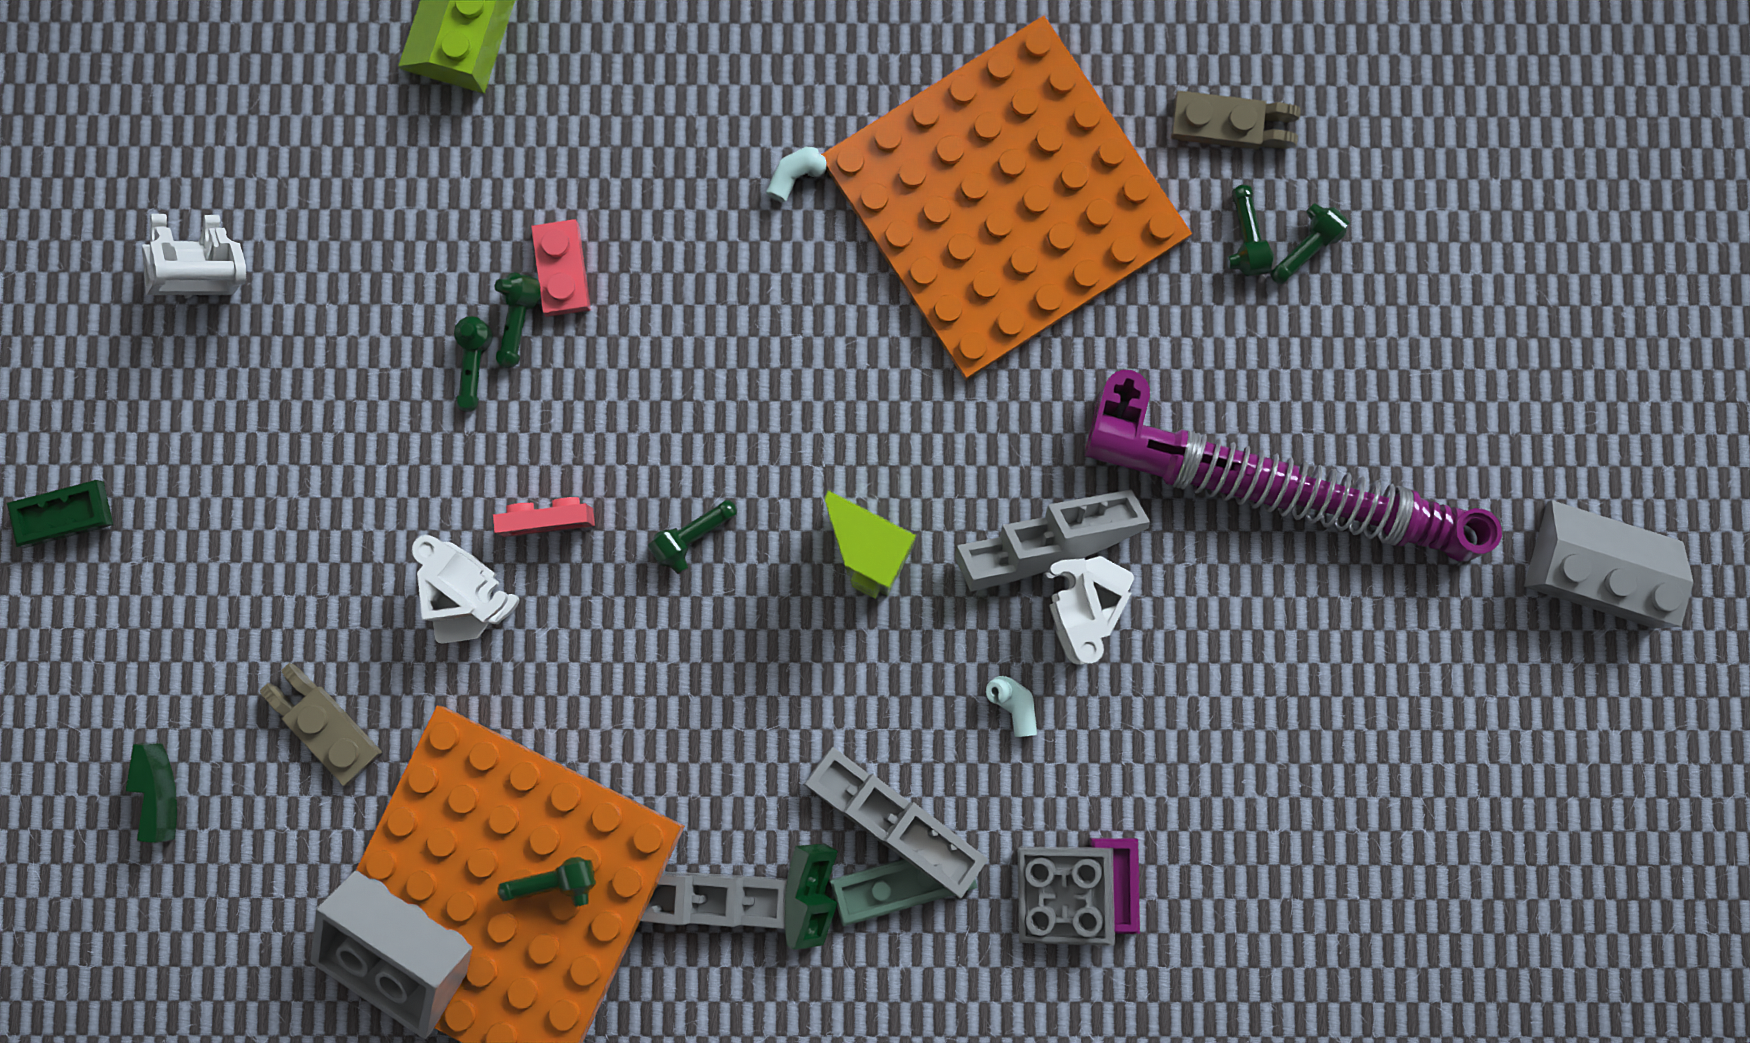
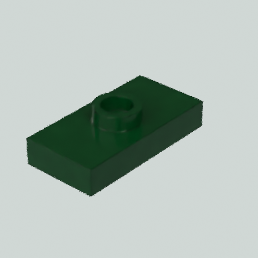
[7,480,113,548]

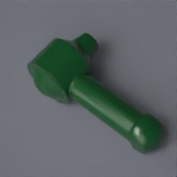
[1227,184,1274,277]
[1270,203,1351,285]
[494,272,541,368]
[454,316,493,413]
[647,500,737,574]
[497,857,596,907]

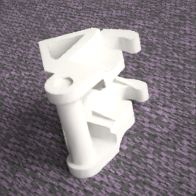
[142,214,246,298]
[412,535,519,644]
[1044,556,1134,665]

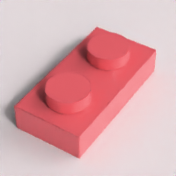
[531,219,591,317]
[493,497,595,537]

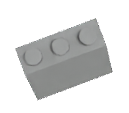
[1524,500,1693,629]
[310,870,473,1039]

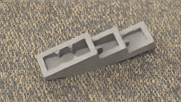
[955,489,1150,592]
[803,747,988,898]
[640,871,787,929]

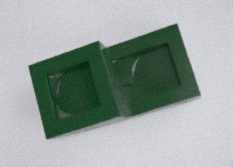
[126,742,177,843]
[784,843,838,950]

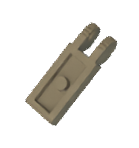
[1170,90,1301,150]
[260,663,382,786]

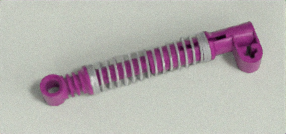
[1084,369,1502,562]

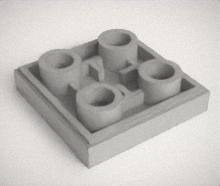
[1018,846,1115,946]

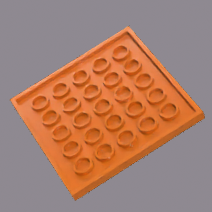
[821,15,1192,381]
[356,705,685,1043]

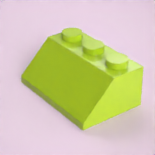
[398,0,515,94]
[824,491,916,599]

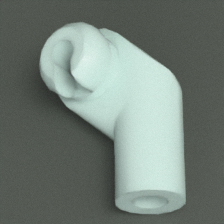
[766,146,827,202]
[986,676,1037,737]

